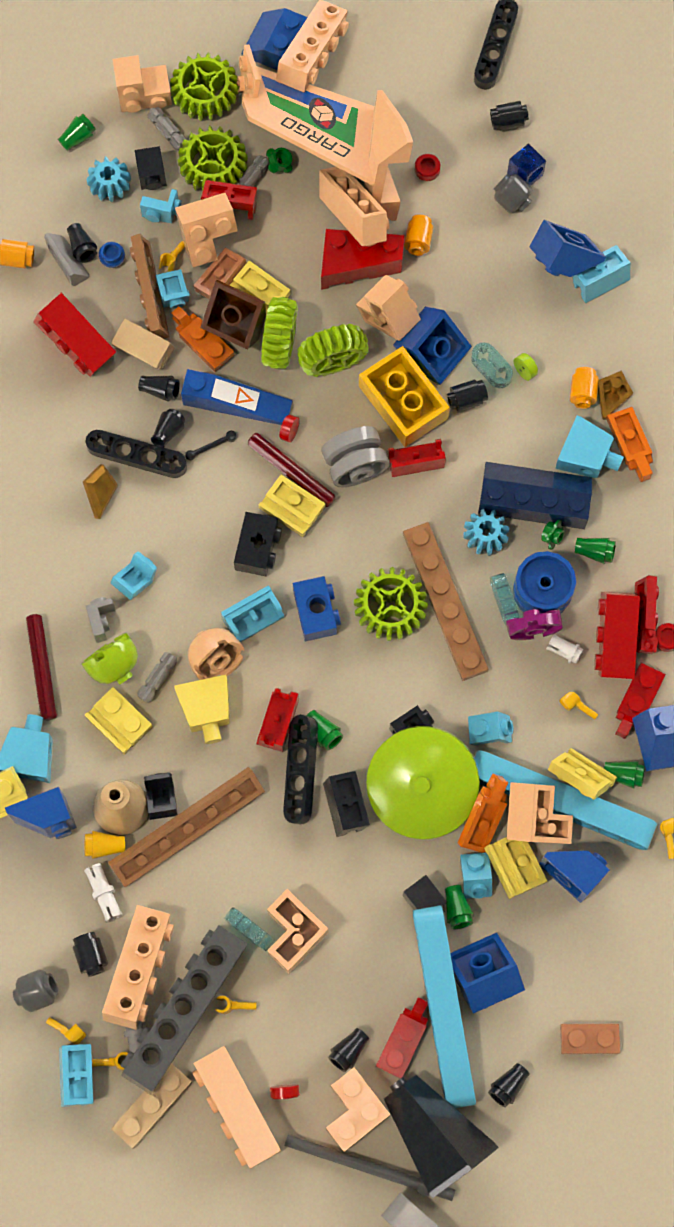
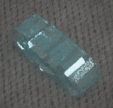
[471,342,513,388]
[490,573,519,625]
[224,907,275,952]

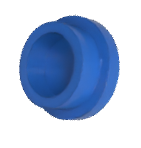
[99,242,125,268]

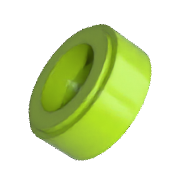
[513,353,538,381]

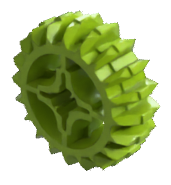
[170,52,239,121]
[178,125,248,191]
[261,297,298,369]
[297,324,369,377]
[354,567,428,641]

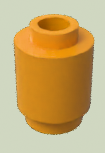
[404,215,434,256]
[0,239,35,268]
[570,367,599,409]

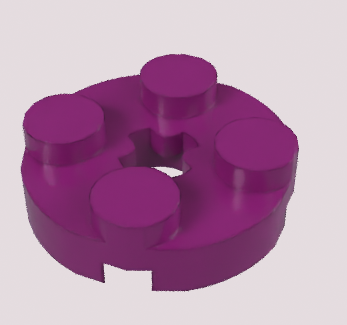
[506,609,563,640]

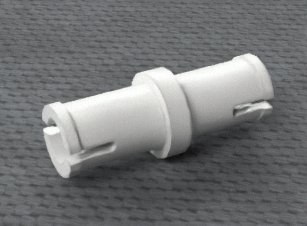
[84,863,123,923]

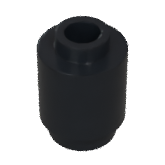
[490,101,529,131]
[447,379,488,412]
[72,932,108,977]

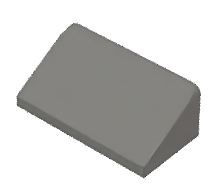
[44,233,89,286]

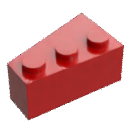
[321,229,405,290]
[33,292,116,377]
[594,592,640,679]

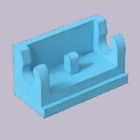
[573,245,631,303]
[221,585,284,642]
[59,1044,93,1107]

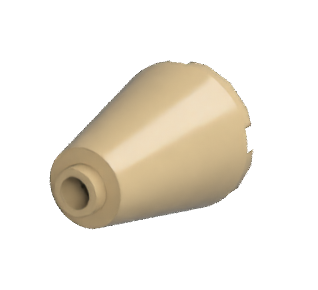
[93,780,148,836]

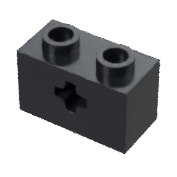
[234,512,282,577]

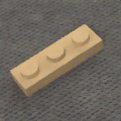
[111,1063,192,1149]

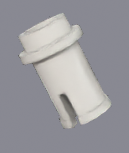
[546,634,584,664]

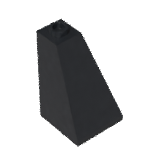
[384,1075,499,1198]

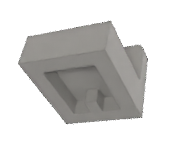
[86,597,115,643]

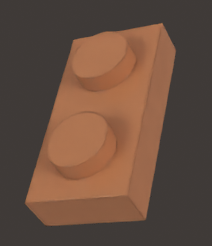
[193,247,247,299]
[560,1024,620,1054]

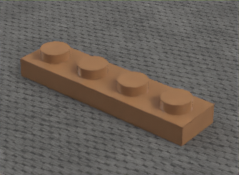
[130,233,170,339]

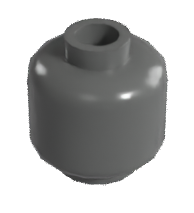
[494,173,532,213]
[13,970,58,1012]

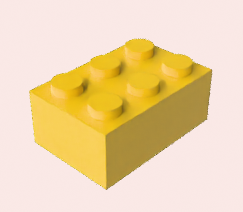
[359,346,450,447]

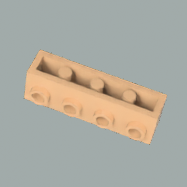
[276,0,349,92]
[319,167,389,246]
[102,905,174,1030]
[192,1046,281,1169]

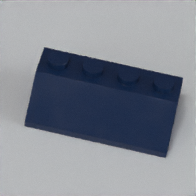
[478,462,592,530]

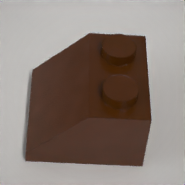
[200,280,266,350]

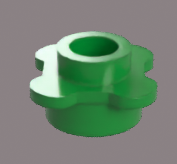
[266,147,292,173]
[541,519,565,550]

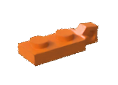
[171,306,235,372]
[606,407,653,482]
[457,774,509,853]

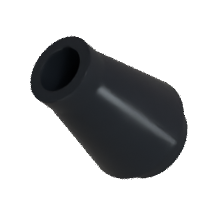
[67,223,97,263]
[138,375,180,402]
[151,409,185,448]
[328,1028,369,1072]
[488,1063,530,1107]

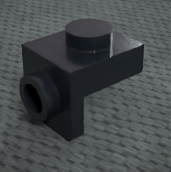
[144,773,178,820]

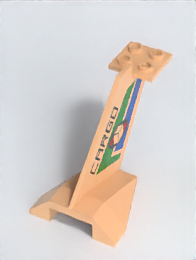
[236,45,413,221]

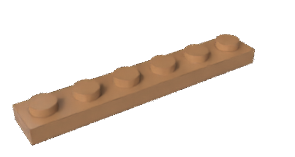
[403,522,489,681]
[108,767,265,887]

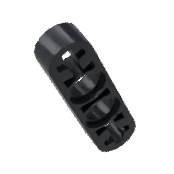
[474,0,518,90]
[85,429,187,478]
[283,714,318,825]

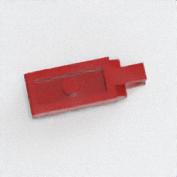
[635,575,659,654]
[615,663,666,739]
[375,997,428,1079]

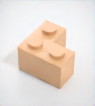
[113,55,172,113]
[175,193,238,267]
[356,275,421,341]
[507,782,573,844]
[267,889,329,974]
[326,1068,390,1152]

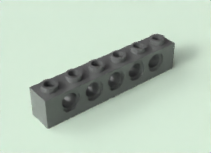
[121,925,247,1095]

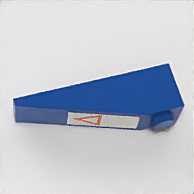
[181,369,293,425]

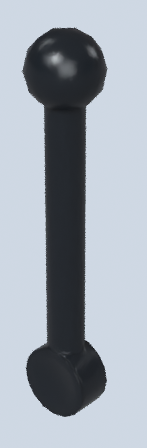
[185,430,236,461]

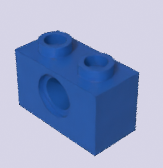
[292,576,341,642]

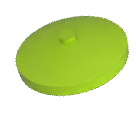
[366,726,480,839]

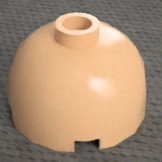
[188,628,244,680]

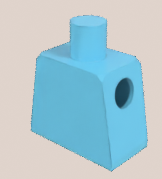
[555,415,624,478]
[0,714,53,783]

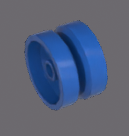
[513,551,576,614]

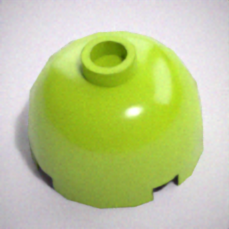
[81,632,138,685]

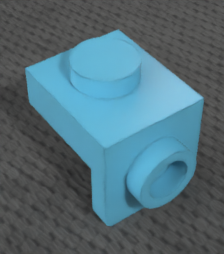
[140,189,182,224]
[155,269,190,309]
[111,551,157,600]
[468,711,514,745]
[460,853,492,899]

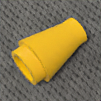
[84,831,125,859]

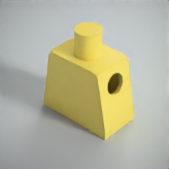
[174,675,230,744]

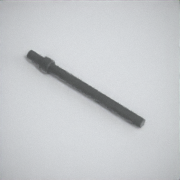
[284,1135,455,1201]

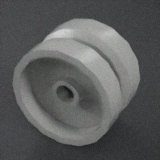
[321,426,389,487]

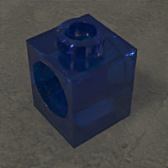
[507,143,546,186]

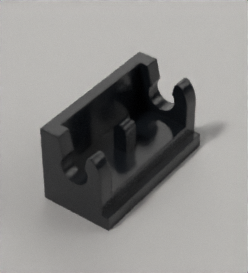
[323,771,370,837]

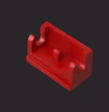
[201,180,257,220]
[387,439,446,477]
[256,688,299,752]

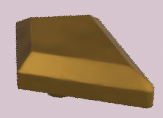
[598,370,633,420]
[83,464,118,519]

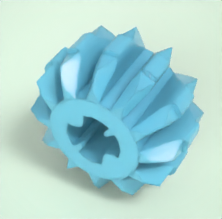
[86,156,131,202]
[463,509,509,556]

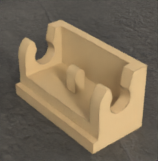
[111,318,175,370]

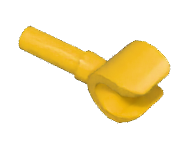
[159,241,185,272]
[559,692,598,720]
[660,818,674,859]
[215,995,256,1014]
[46,1017,86,1044]
[92,1052,128,1071]

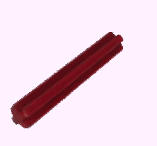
[248,433,335,507]
[26,614,57,721]

